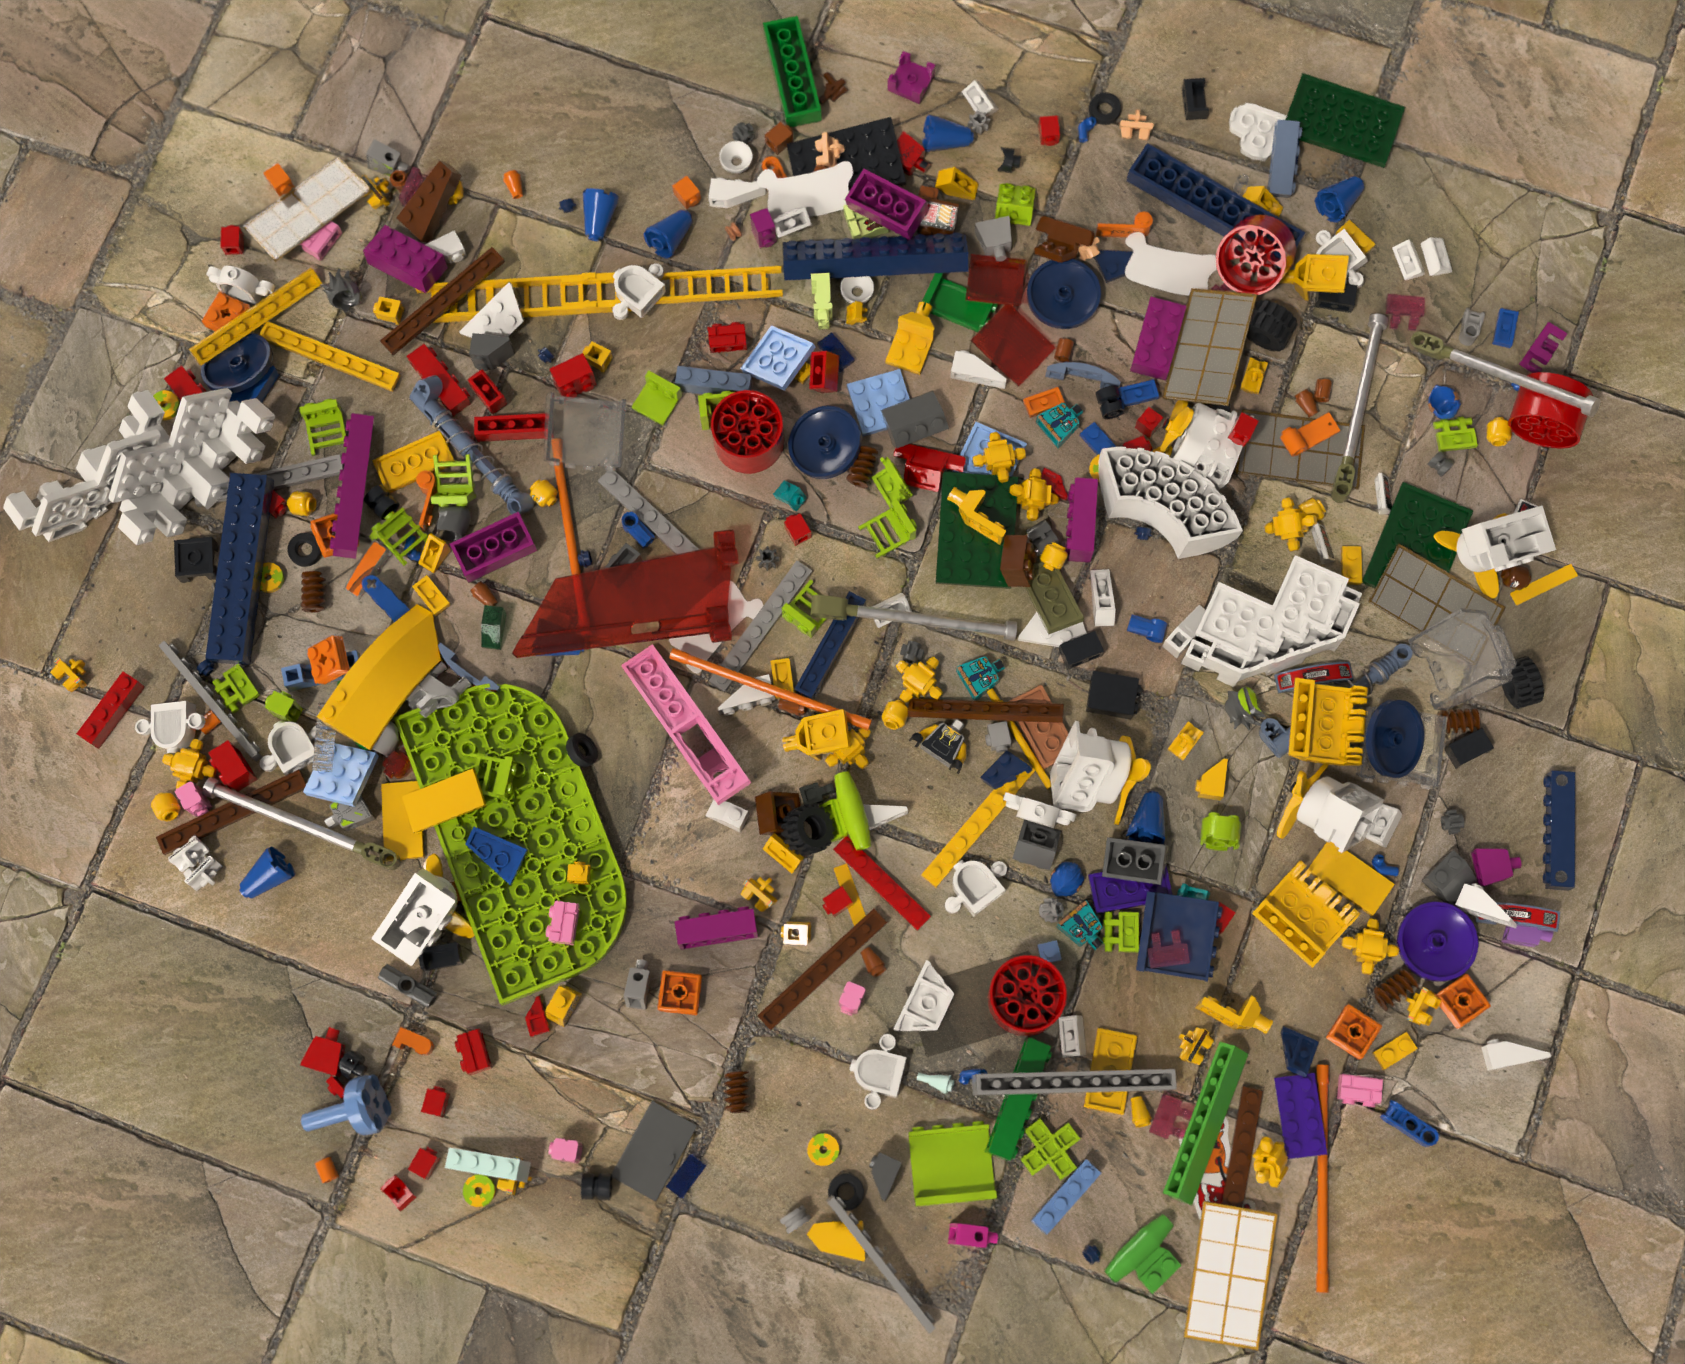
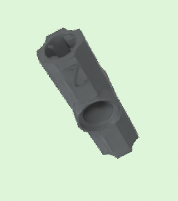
[378,964,438,1008]

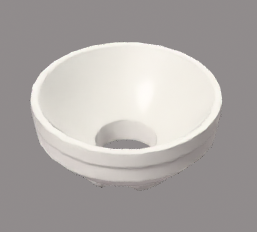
[720,141,753,173]
[841,276,874,304]

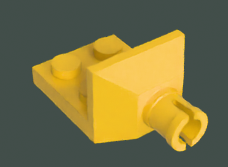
[1279,254,1349,301]
[885,302,934,375]
[947,487,1006,545]
[782,709,851,761]
[1195,995,1273,1034]

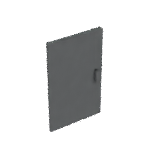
[612,1100,697,1202]

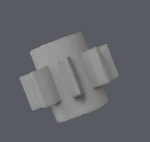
[968,111,990,135]
[1039,898,1064,923]

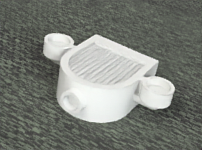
[1316,229,1368,288]
[613,264,666,320]
[206,266,275,305]
[135,701,205,755]
[260,720,327,775]
[1003,792,1077,828]
[945,860,1007,917]
[849,1034,906,1110]

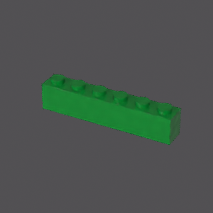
[985,1037,1052,1161]

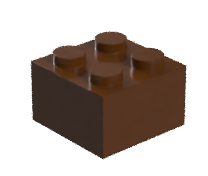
[1000,535,1037,587]

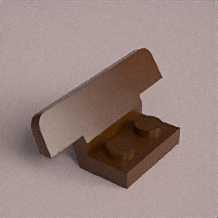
[1035,216,1095,263]

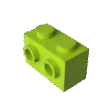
[265,691,303,723]

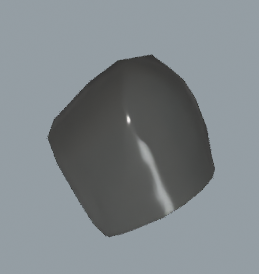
[437,506,471,541]

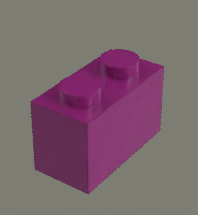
[750,208,776,248]

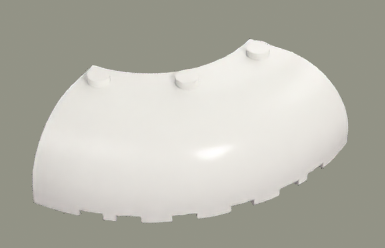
[1099,447,1243,559]

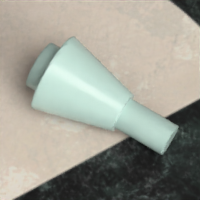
[917,1072,955,1095]

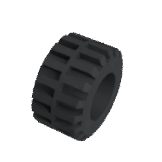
[1500,656,1544,709]
[781,803,835,856]

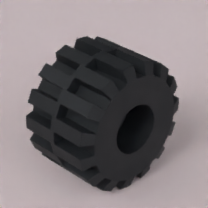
[1247,300,1298,352]

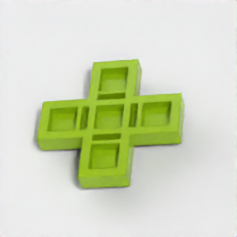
[1020,1119,1080,1181]

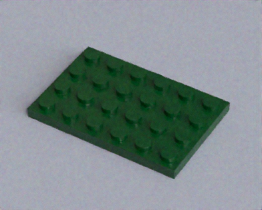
[1285,73,1405,168]
[935,472,1018,589]
[1362,482,1473,588]

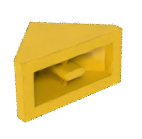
[418,533,451,573]

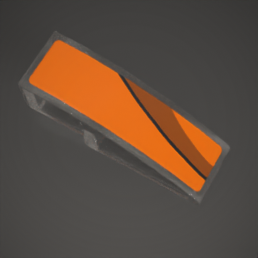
[344,539,392,600]

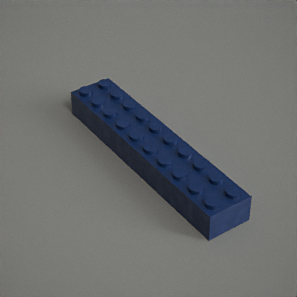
[1126,143,1305,269]
[783,233,968,280]
[205,473,274,665]

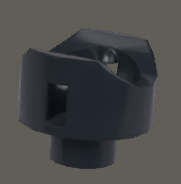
[997,147,1021,173]
[339,1051,368,1080]

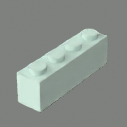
[445,1148,531,1183]

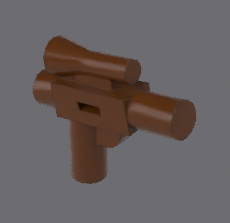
[818,72,847,105]

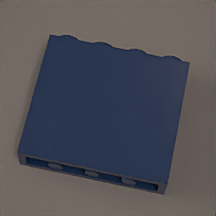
[1136,891,1222,982]

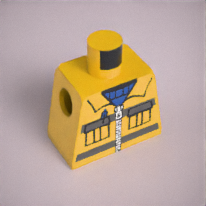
[545,985,582,1027]

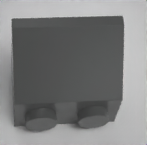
[469,333,515,371]
[1012,820,1061,871]
[1422,850,1478,906]
[869,1152,902,1202]

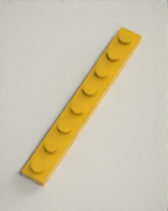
[189,268,322,366]
[259,321,400,392]
[921,758,1036,888]

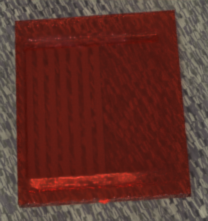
[966,254,1025,306]
[970,302,1056,387]

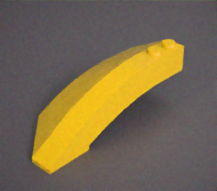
[317,604,442,751]

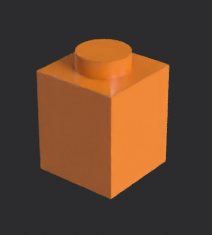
[263,163,294,197]
[672,176,701,209]

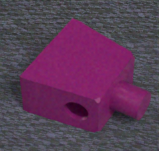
[1471,848,1522,888]

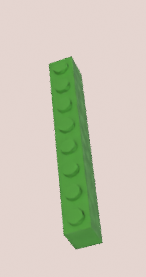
[1163,1042,1248,1205]

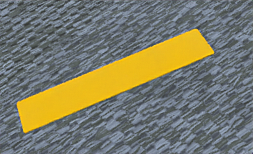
[1510,564,1578,605]
[833,864,866,926]

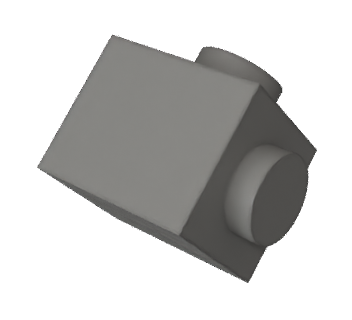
[985,721,1011,753]

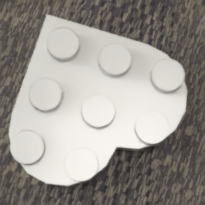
[1229,103,1287,161]

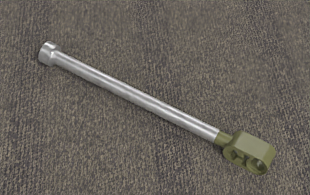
[1331,314,1388,503]
[1411,331,1600,417]
[810,595,1017,641]
[202,777,401,870]

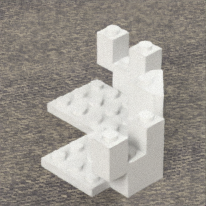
[108,388,275,545]
[3,390,170,542]
[1181,555,1362,687]

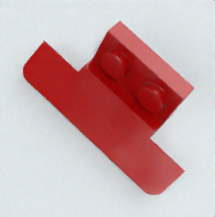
[893,444,966,492]

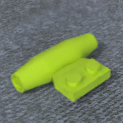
[819,771,871,851]

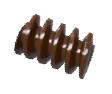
[846,446,878,489]
[301,571,326,613]
[1436,708,1480,734]
[1374,969,1419,1011]
[724,1071,750,1113]

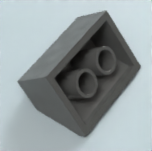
[881,390,949,448]
[1102,837,1169,885]

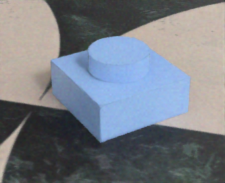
[1037,940,1062,963]

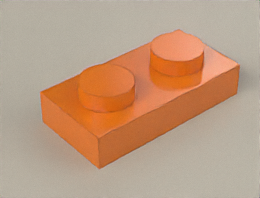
[1023,387,1065,418]

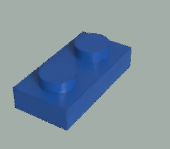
[1492,308,1519,348]
[1119,379,1159,407]
[1079,422,1116,455]

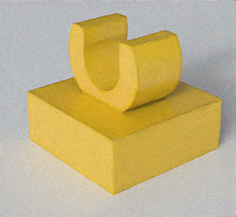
[846,301,867,325]
[794,362,811,384]

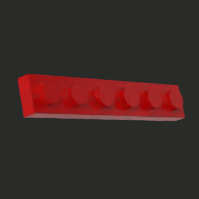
[833,836,931,931]

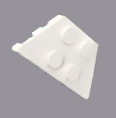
[459,282,524,338]
[1018,612,1087,647]
[893,960,954,1031]

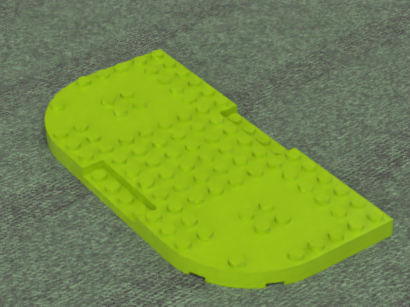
[394,684,627,1006]

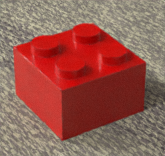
[549,353,597,401]
[208,740,258,792]

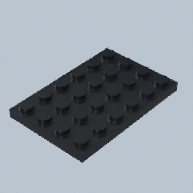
[786,117,907,191]

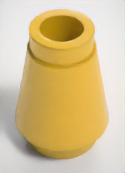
[1130,1096,1152,1128]

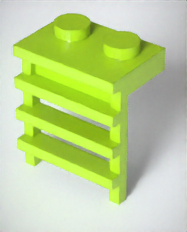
[299,399,347,456]
[431,454,476,507]
[871,456,914,507]
[858,499,917,559]
[368,507,428,566]
[781,579,827,638]
[469,753,518,800]

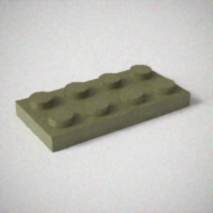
[1025,562,1084,635]

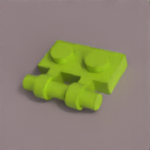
[1433,416,1478,452]
[212,663,260,713]
[1103,912,1139,953]

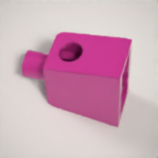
[948,1223,998,1248]

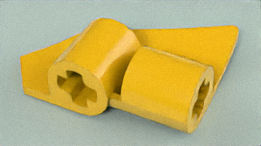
[807,1221,865,1261]

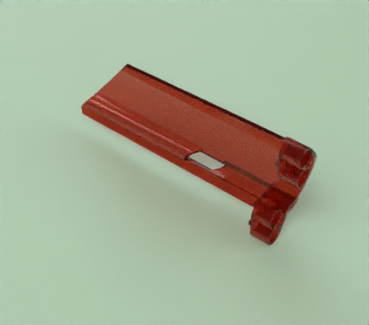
[512,529,738,658]

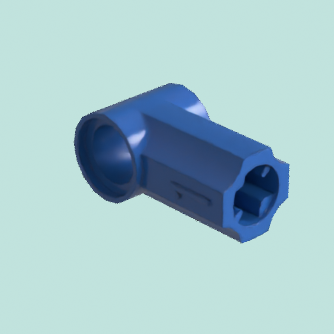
[622,512,656,549]
[1127,614,1168,643]

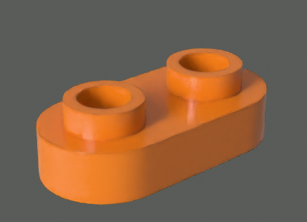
[762,156,786,179]

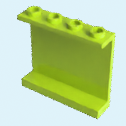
[908,1121,997,1207]

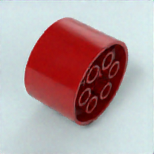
[1216,215,1296,296]
[1508,372,1593,449]
[711,390,784,474]
[988,955,1067,1036]

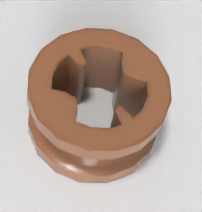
[725,222,742,241]

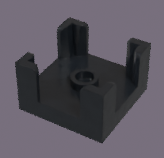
[174,537,218,583]

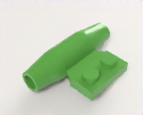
[1104,1214,1182,1294]

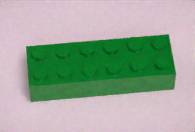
[763,16,822,127]

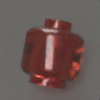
[382,750,412,779]

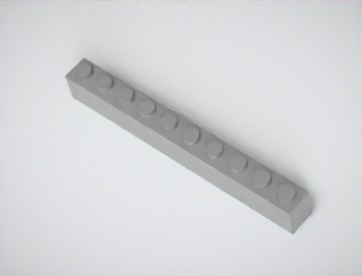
[972,1069,1177,1096]

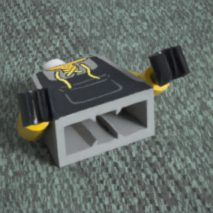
[909,719,967,774]

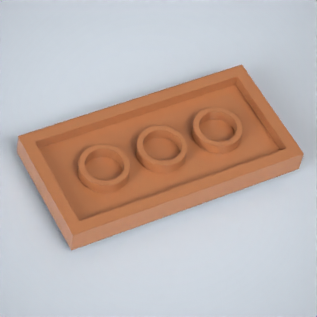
[1008,685,1069,770]

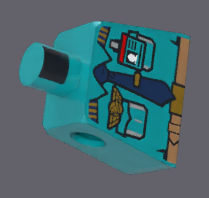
[1036,403,1083,449]
[956,656,1005,701]
[1056,900,1104,950]

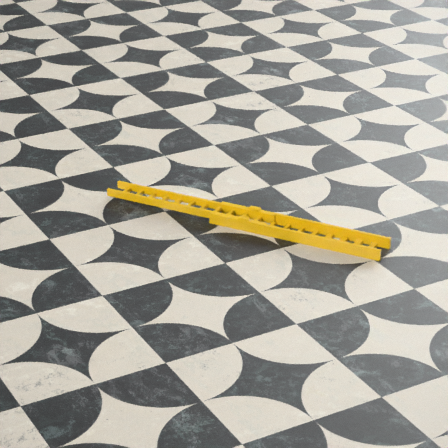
[415,266,783,323]

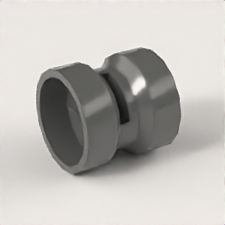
[1428,451,1455,477]

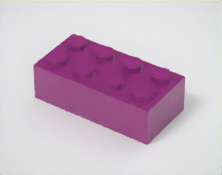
[845,169,929,240]
[363,225,448,294]
[1130,296,1186,381]
[1065,477,1098,563]
[450,512,537,583]
[674,906,758,950]

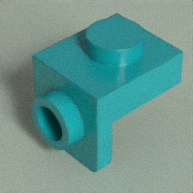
[773,480,807,511]
[1177,883,1210,900]

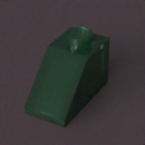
[481,605,507,650]

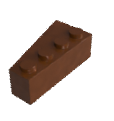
[397,160,462,243]

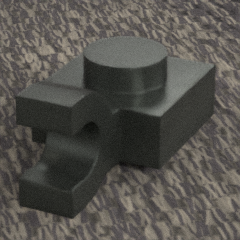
[799,782,835,805]

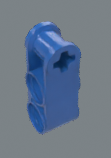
[362,575,410,622]
[1380,1100,1439,1147]

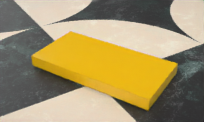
[372,431,455,493]
[402,769,487,833]
[381,781,424,861]
[1308,842,1395,916]
[1083,1028,1137,1115]

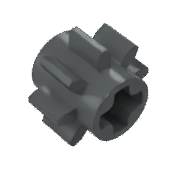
[732,122,754,144]
[756,546,779,571]
[900,641,924,664]
[1440,810,1464,835]

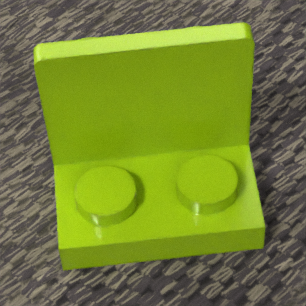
[995,183,1035,226]
[632,370,682,425]
[698,391,734,430]

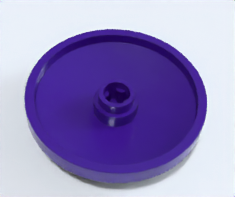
[1397,902,1478,982]

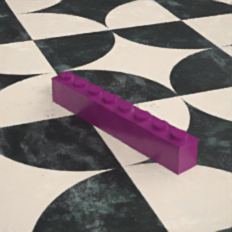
[330,413,374,559]

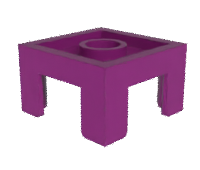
[887,51,935,104]
[1519,322,1568,373]

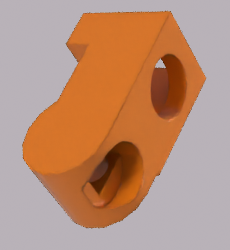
[392,1027,434,1056]

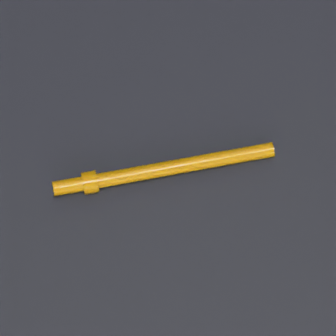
[987,688,1051,790]

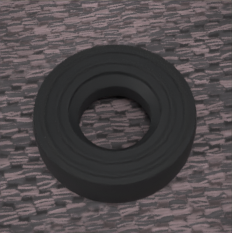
[1089,92,1121,125]
[287,533,322,567]
[566,733,598,768]
[828,1173,864,1211]

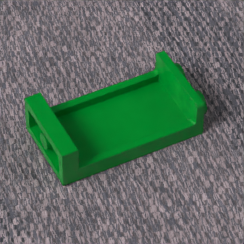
[922,273,999,334]

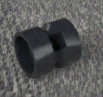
[1095,385,1126,420]
[364,485,400,520]
[581,1173,612,1200]

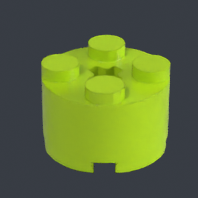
[1200,812,1241,851]

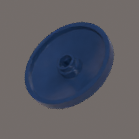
[1027,259,1101,329]
[201,333,273,394]
[788,406,862,479]
[1366,699,1424,778]

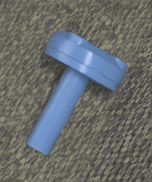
[301,1074,391,1135]

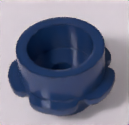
[559,198,576,213]
[538,347,554,363]
[1134,527,1153,540]
[578,550,592,568]
[196,659,215,676]
[1082,1245,1101,1265]

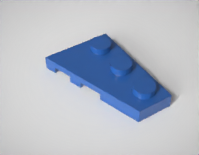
[465,827,528,886]

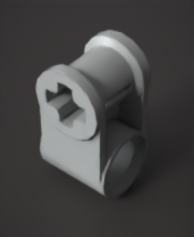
[1459,308,1485,346]

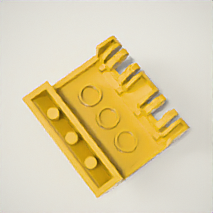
[1288,678,1368,766]
[1252,860,1361,968]

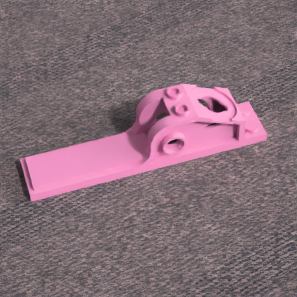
[621,644,751,805]

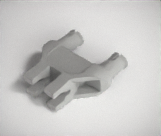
[406,661,471,718]

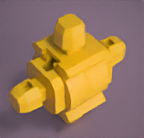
[972,432,1026,483]
[1009,468,1059,521]
[1264,498,1317,551]
[896,657,943,703]
[825,728,871,769]
[162,739,217,789]
[1341,919,1399,975]
[1253,1136,1289,1188]

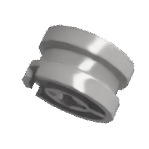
[780,1205,812,1234]

